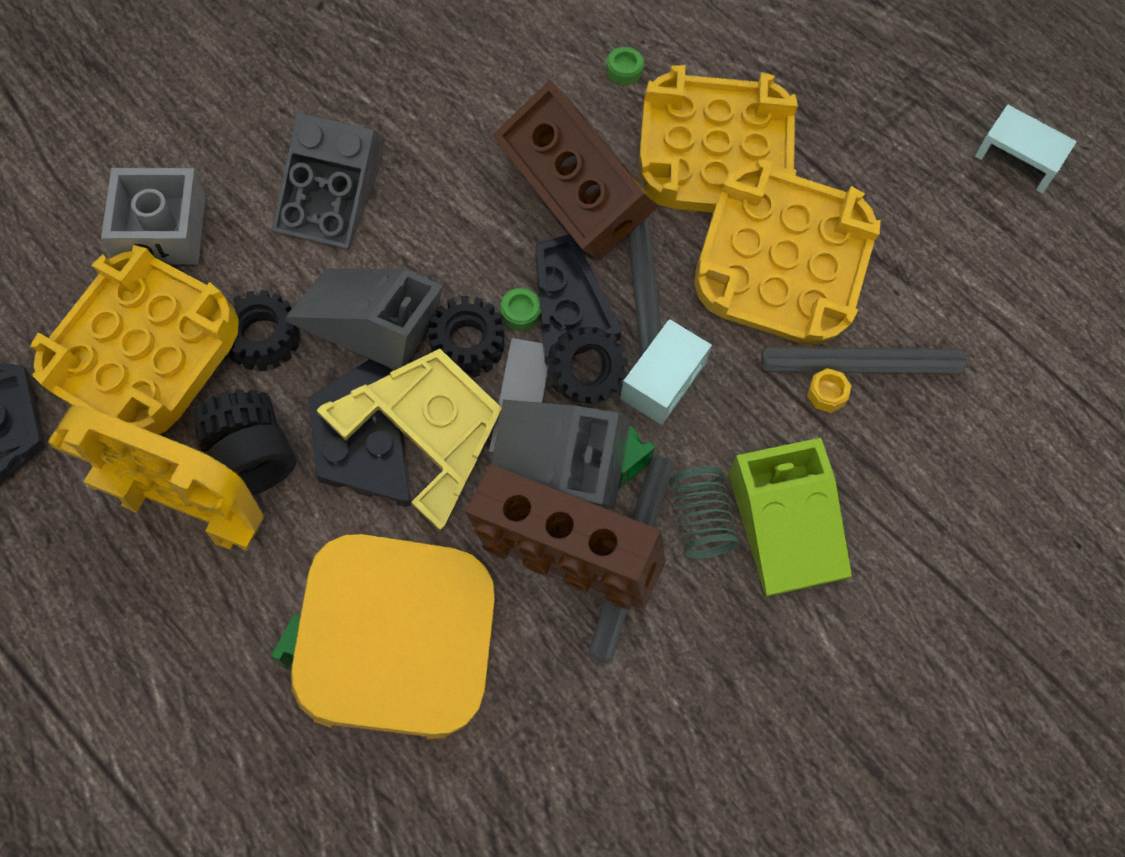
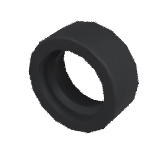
[206,425,297,496]

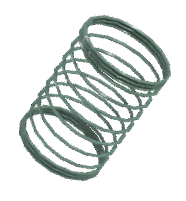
[669,466,739,558]

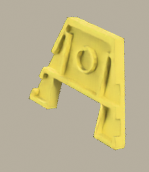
[317,349,502,532]

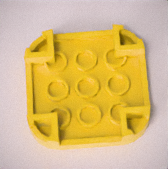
[638,65,798,213]
[694,159,881,345]
[30,245,239,435]
[48,405,264,551]
[291,534,495,740]

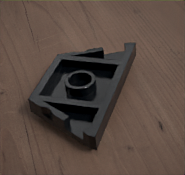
[308,359,411,507]
[0,363,46,484]

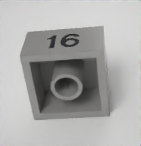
[101,168,206,265]

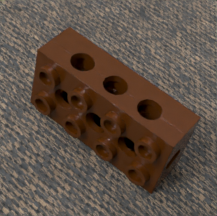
[492,80,659,260]
[465,464,666,610]

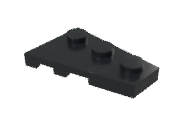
[535,234,622,364]

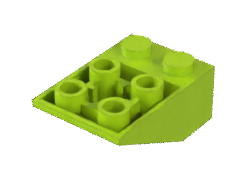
[728,438,852,597]

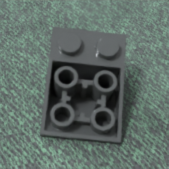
[272,112,385,249]
[285,268,443,370]
[491,399,631,508]

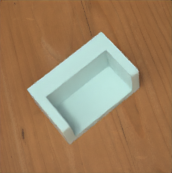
[975,104,1077,194]
[620,319,712,425]

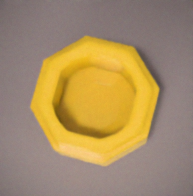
[807,368,852,413]

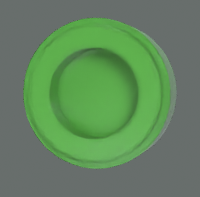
[606,47,644,85]
[500,288,540,331]

